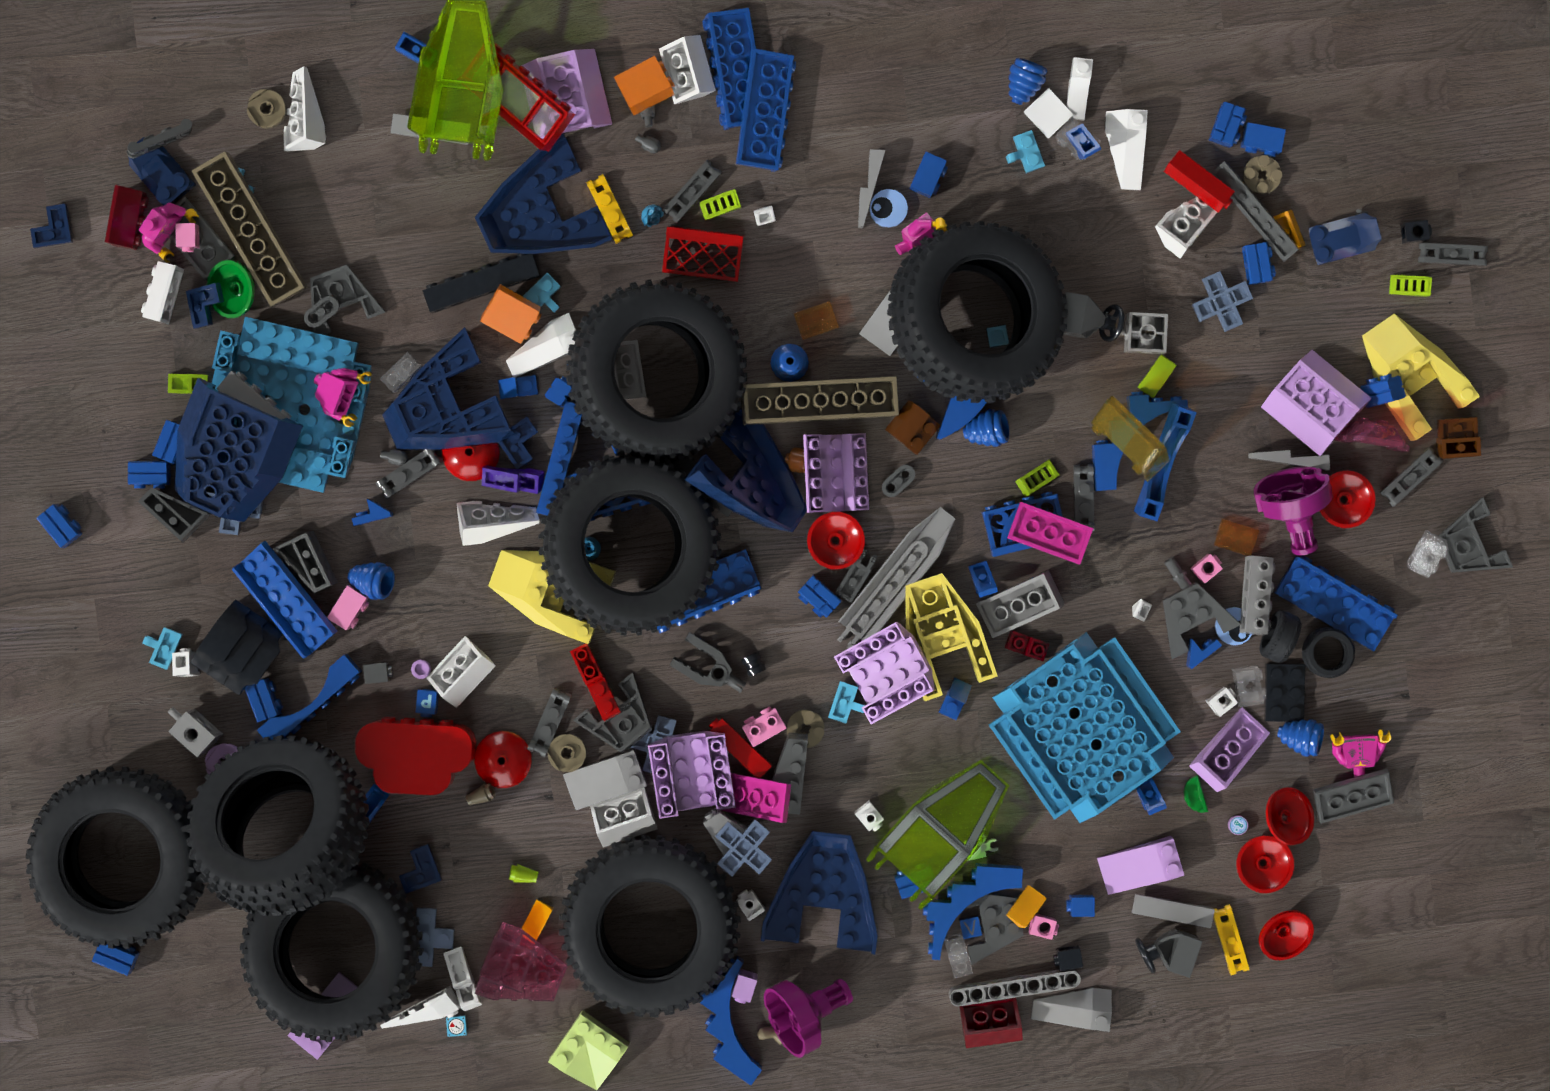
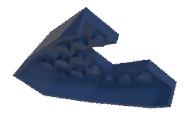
[475,134,614,254]
[382,327,515,450]
[685,408,807,532]
[761,831,878,955]

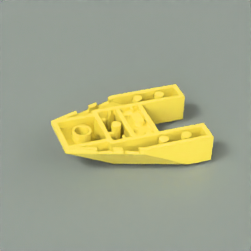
[1362,314,1480,441]
[488,550,616,644]
[905,573,998,701]

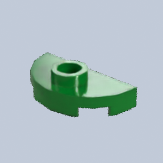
[1183,775,1208,813]

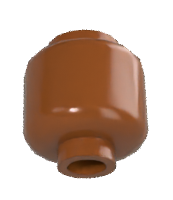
[785,447,805,473]

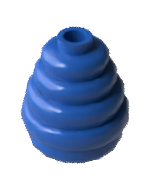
[1008,58,1047,105]
[770,344,809,382]
[963,409,1010,447]
[348,562,395,600]
[1277,719,1324,757]

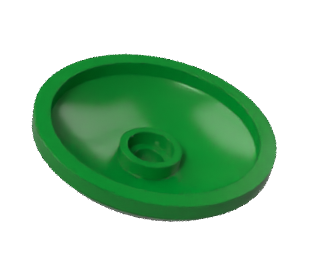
[207,260,255,318]

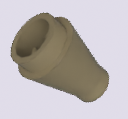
[465,783,496,806]

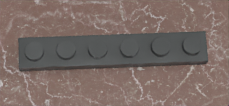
[1211,161,1300,261]

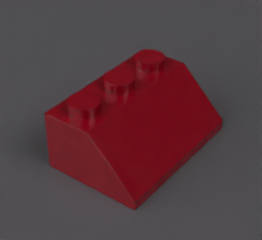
[105,185,149,250]
[959,997,1023,1048]

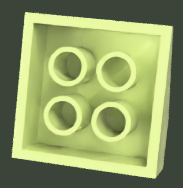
[548,1010,630,1090]

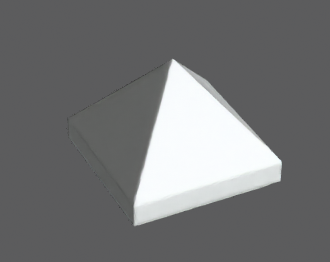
[754,206,776,226]
[1132,599,1152,622]

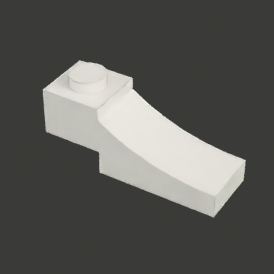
[1066,57,1093,121]
[443,947,482,1011]

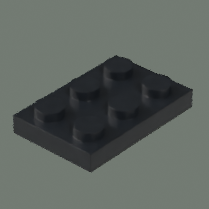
[1264,664,1305,722]

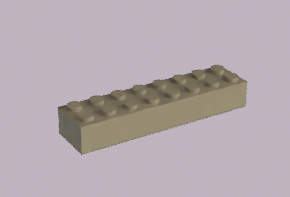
[192,152,308,307]
[741,377,899,425]

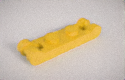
[586,174,633,244]
[1213,904,1249,975]

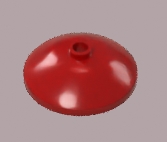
[442,442,500,481]
[1320,471,1376,528]
[807,512,865,569]
[474,731,532,788]
[1266,787,1314,845]
[1236,835,1294,893]
[1259,910,1314,960]

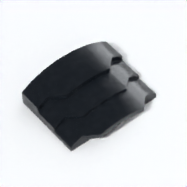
[190,599,283,696]

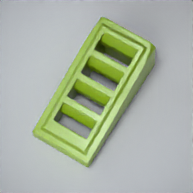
[699,189,741,221]
[1389,275,1432,297]
[1015,459,1059,497]

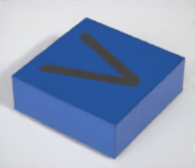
[959,916,982,939]

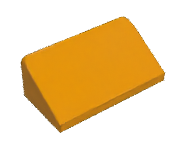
[1274,210,1305,248]
[1006,885,1047,928]
[519,899,553,943]

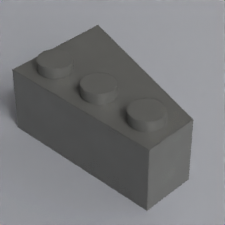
[138,488,210,543]
[273,531,338,593]

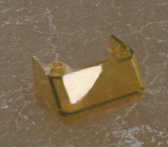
[1091,396,1170,482]

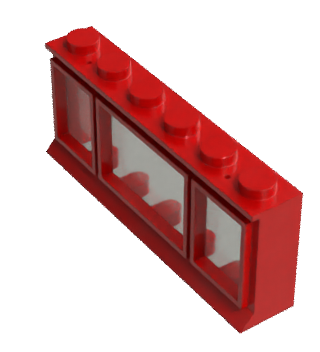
[458,42,576,152]

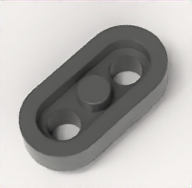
[304,296,340,327]
[882,465,915,497]

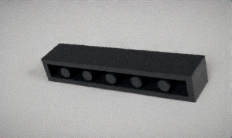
[422,253,541,314]

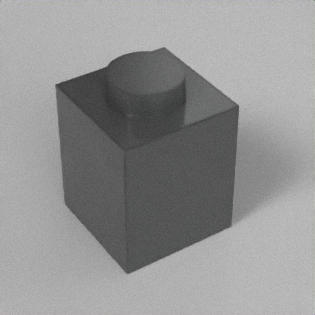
[363,662,393,684]

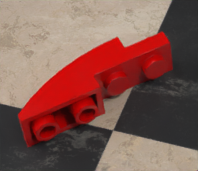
[570,643,622,721]

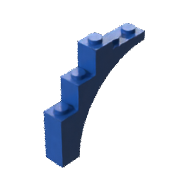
[1092,391,1188,491]
[923,863,1023,960]
[700,956,762,1085]

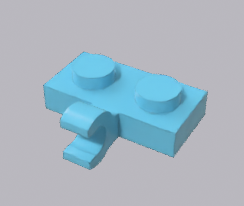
[1006,130,1045,173]
[523,273,561,312]
[142,627,183,670]
[828,681,865,723]

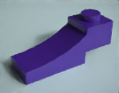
[482,466,545,494]

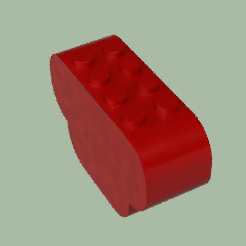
[355,716,476,795]

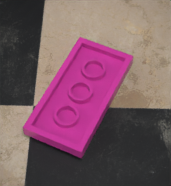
[1007,502,1093,565]
[722,773,791,823]

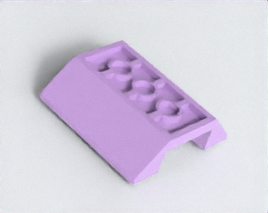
[521,49,612,139]
[1261,350,1372,456]
[803,433,869,513]
[834,622,935,724]
[648,731,736,819]

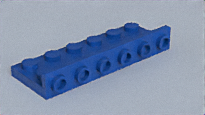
[703,8,756,130]
[736,48,796,172]
[232,541,337,659]
[657,549,761,633]
[1274,555,1398,651]

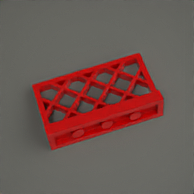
[662,226,744,282]

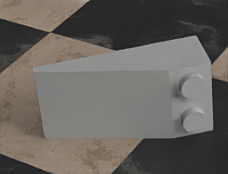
[859,291,898,356]
[976,570,1065,638]
[563,749,648,810]

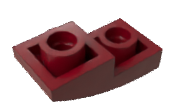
[1005,630,1050,662]

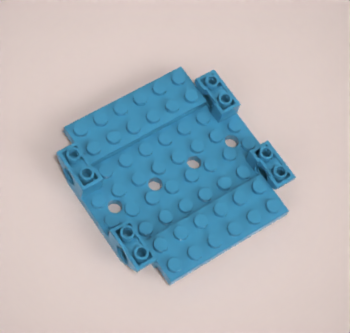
[212,317,372,493]
[988,632,1181,823]

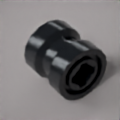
[741,652,766,677]

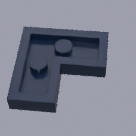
[30,204,73,248]
[186,283,224,329]
[498,417,539,469]
[399,844,442,894]

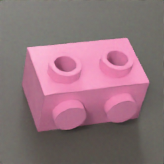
[327,585,369,630]
[742,706,787,747]

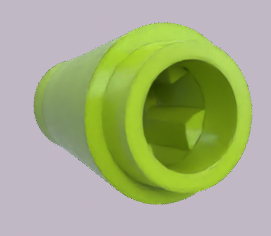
[509,864,538,883]

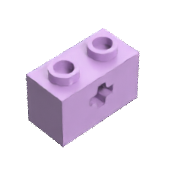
[732,969,757,1004]

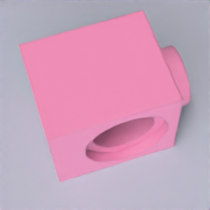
[176,223,200,252]
[1190,554,1223,583]
[1028,914,1059,940]

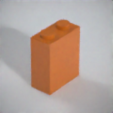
[614,56,675,116]
[480,284,542,344]

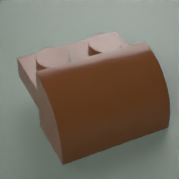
[885,400,941,455]
[1436,417,1481,459]

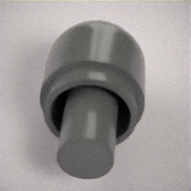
[640,105,656,127]
[635,133,661,154]
[380,449,408,466]

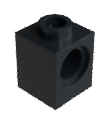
[1400,220,1432,244]
[1053,945,1083,971]

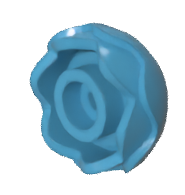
[641,205,664,227]
[585,536,601,561]

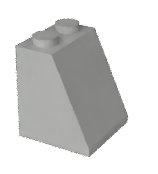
[703,809,748,856]

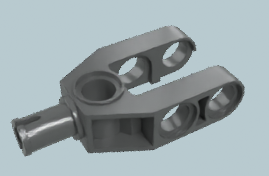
[669,632,747,693]

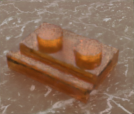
[794,301,839,340]
[1213,519,1259,556]

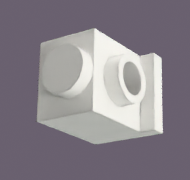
[172,648,200,677]
[1205,687,1238,717]
[854,800,884,832]
[736,889,765,921]

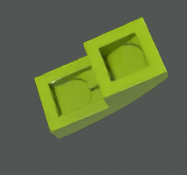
[1137,354,1177,398]
[168,374,208,394]

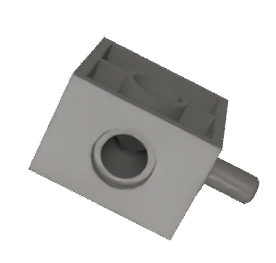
[1116,312,1168,354]
[168,708,223,757]

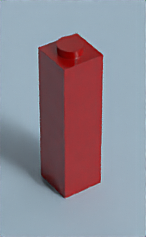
[1163,150,1235,213]
[709,717,772,778]

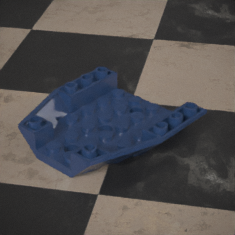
[175,378,303,522]

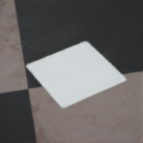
[1024,88,1073,138]

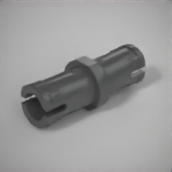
[1164,557,1192,589]

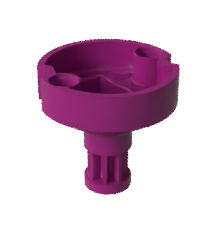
[1253,467,1333,555]
[764,979,853,1058]

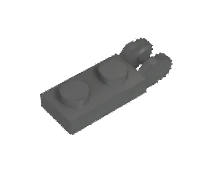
[835,548,878,603]

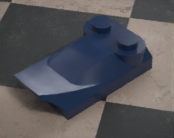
[128,137,196,206]
[1308,213,1382,265]

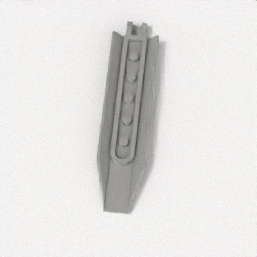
[837,507,955,649]

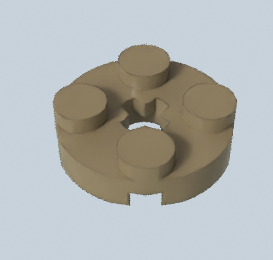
[247,89,287,129]
[1243,155,1282,194]
[787,710,825,748]
[548,734,587,772]

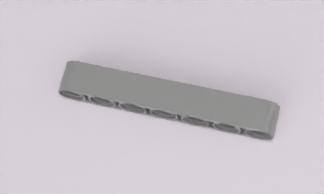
[949,969,1081,1006]

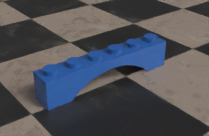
[536,401,583,516]
[1134,403,1197,521]
[257,654,362,740]

